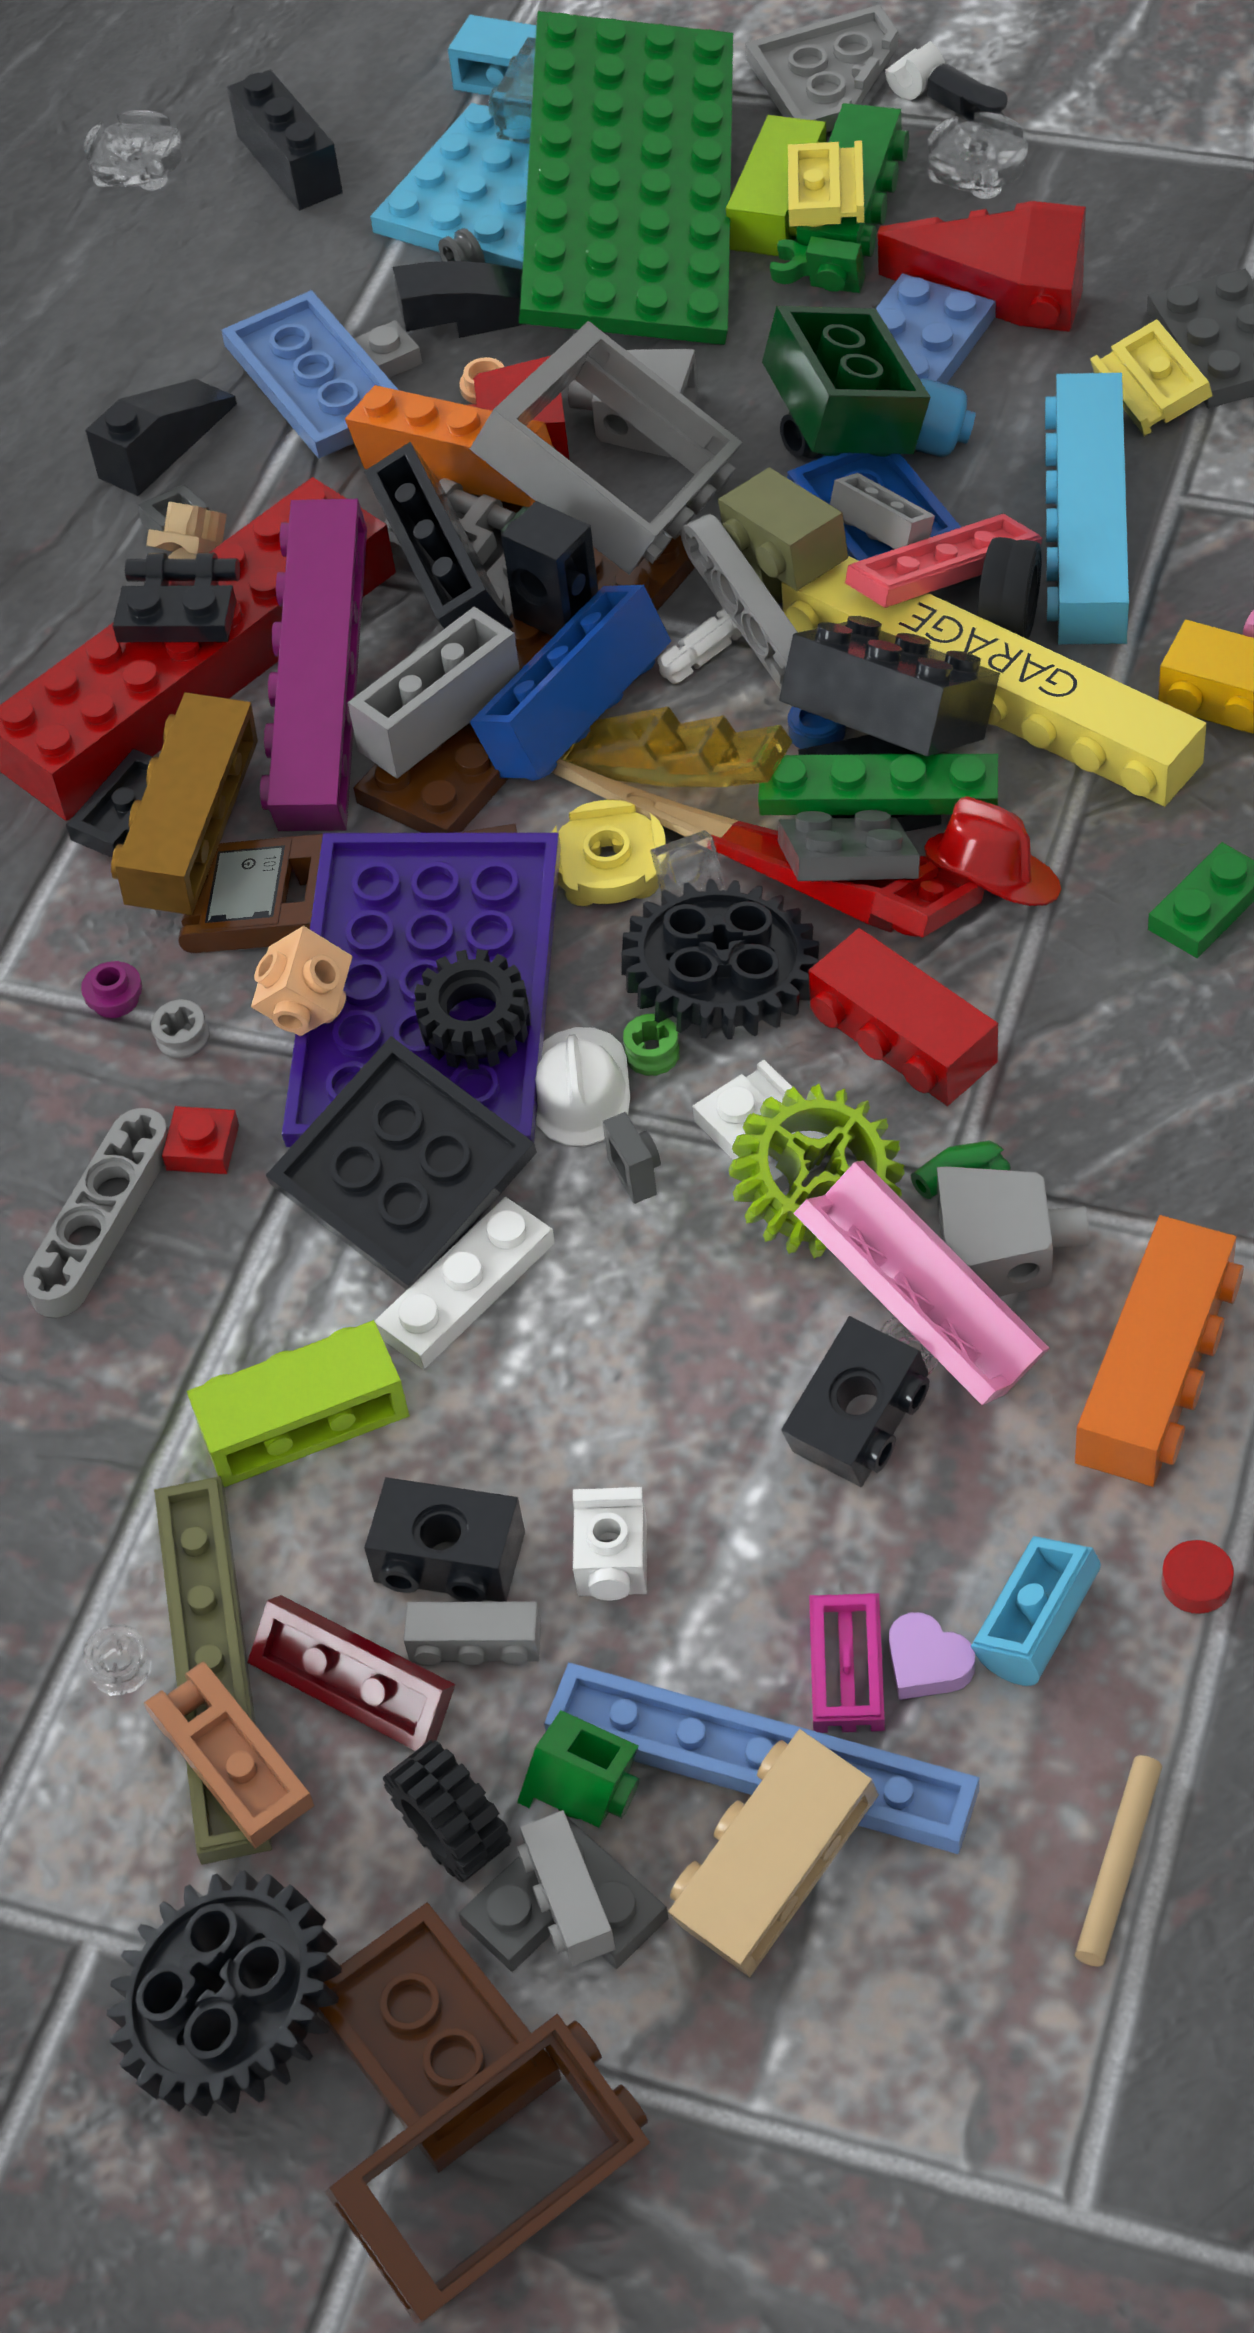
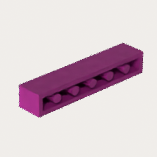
[260,499,367,831]

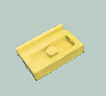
[788,141,865,227]
[1090,319,1213,436]

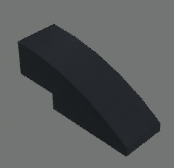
[392,261,526,338]

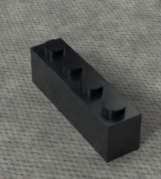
[364,442,514,629]

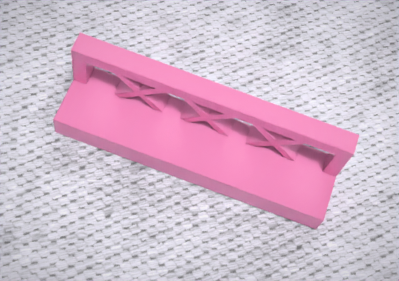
[794,1160,1050,1405]

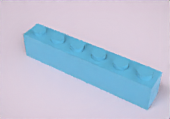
[1045,373,1129,644]

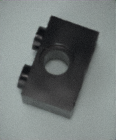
[501,501,598,636]
[781,1316,930,1488]
[364,1477,525,1602]

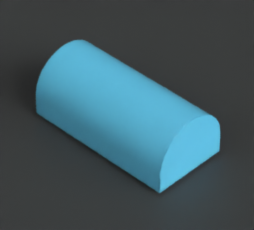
[971,1536,1101,1686]

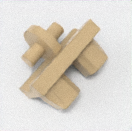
[146,502,227,559]

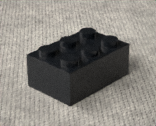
[779,616,1000,756]

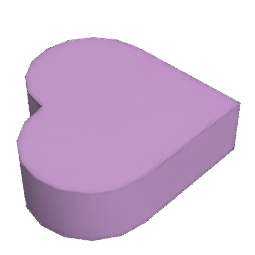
[889,1612,975,1700]

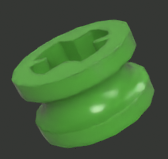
[623,1014,680,1076]

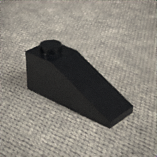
[85,379,237,496]

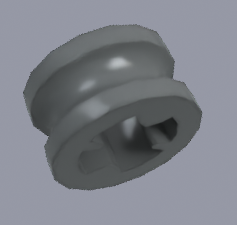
[438,228,485,263]

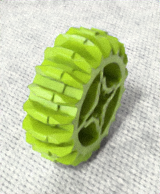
[729,1084,905,1259]

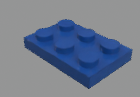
[787,453,961,561]

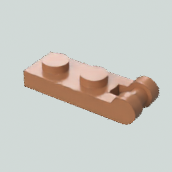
[144,1661,314,1849]

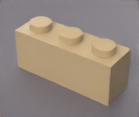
[668,1729,879,1977]

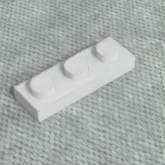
[375,1197,555,1370]

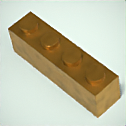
[111,692,258,915]

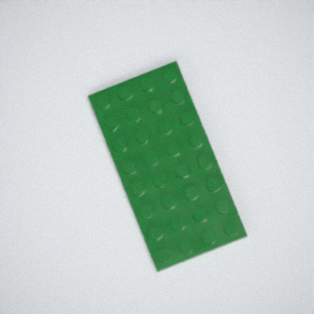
[519,11,733,345]

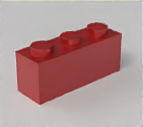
[808,928,998,1107]

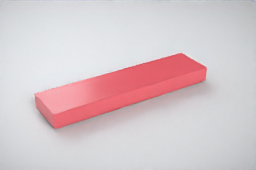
[845,514,1043,608]

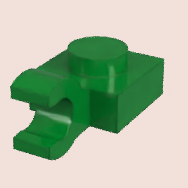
[769,236,865,293]

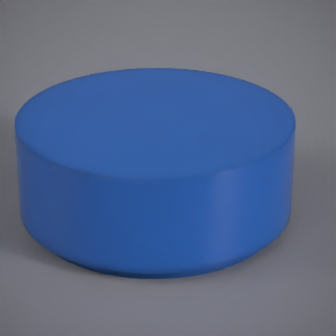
[788,706,846,749]

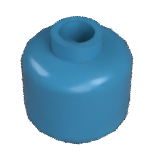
[915,379,976,457]

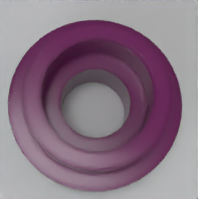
[81,961,142,1018]

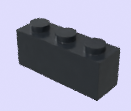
[227,69,343,211]

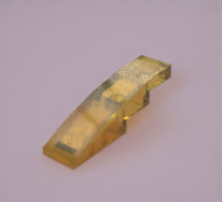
[562,706,793,787]

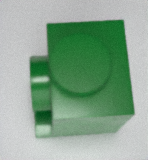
[517,1710,640,1828]

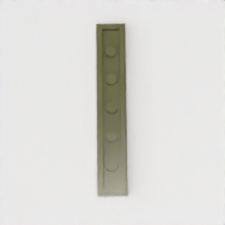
[154,1476,272,1865]

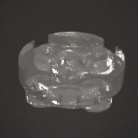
[84,110,183,190]
[928,112,1028,199]

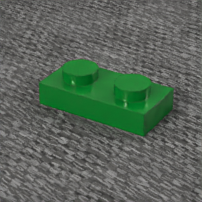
[1148,842,1254,958]

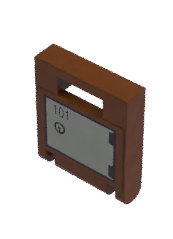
[178,834,323,953]

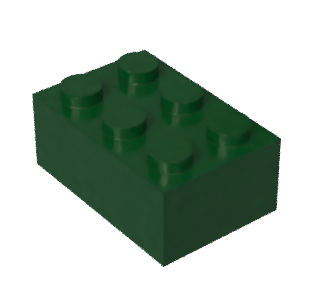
[762,306,931,457]

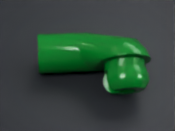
[910,1140,1011,1199]

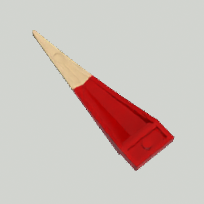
[552,759,985,938]

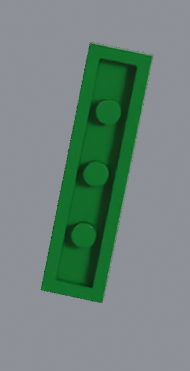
[758,754,998,815]

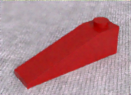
[877,201,1086,332]

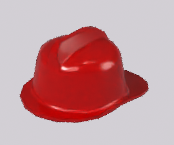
[924,796,1061,906]

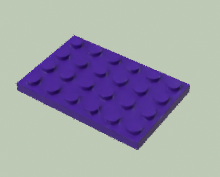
[282,833,561,1147]

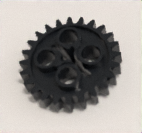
[621,879,819,1040]
[107,1870,342,2116]

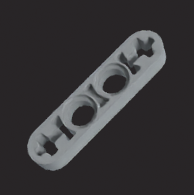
[681,514,798,690]
[23,1108,168,1318]

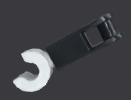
[885,41,1008,133]

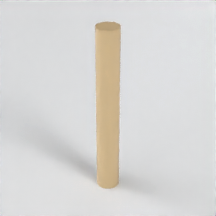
[1075,1755,1162,1966]

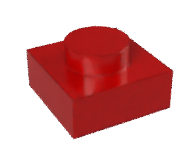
[162,1106,239,1174]

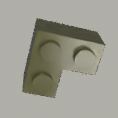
[718,467,848,605]

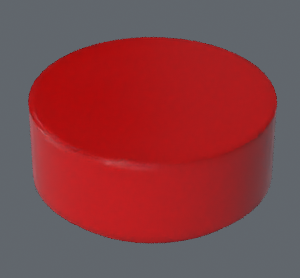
[1161,1540,1234,1614]

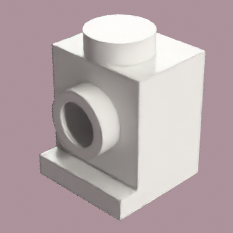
[573,1487,647,1601]

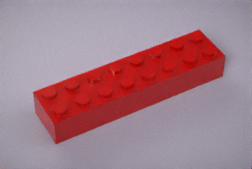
[0,477,396,821]

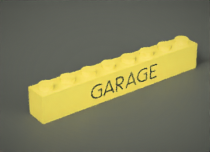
[781,556,1207,807]

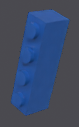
[470,585,671,781]

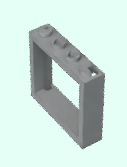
[470,321,743,575]

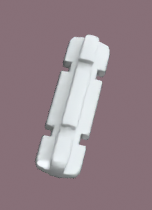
[657,608,743,684]

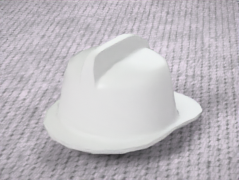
[535,1027,630,1147]

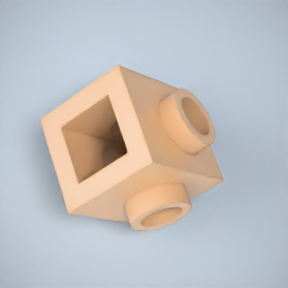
[251,926,353,1037]

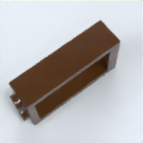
[324,2013,650,2324]

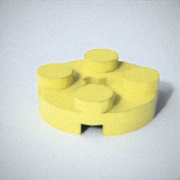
[551,800,667,906]

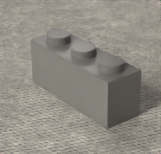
[348,607,520,778]

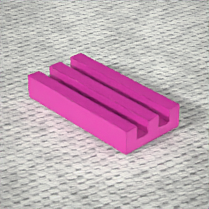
[809,1593,885,1733]

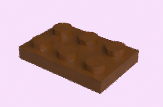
[318,1902,562,2173]

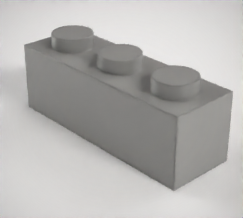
[830,473,935,550]
[404,1601,541,1665]
[517,1810,616,1967]

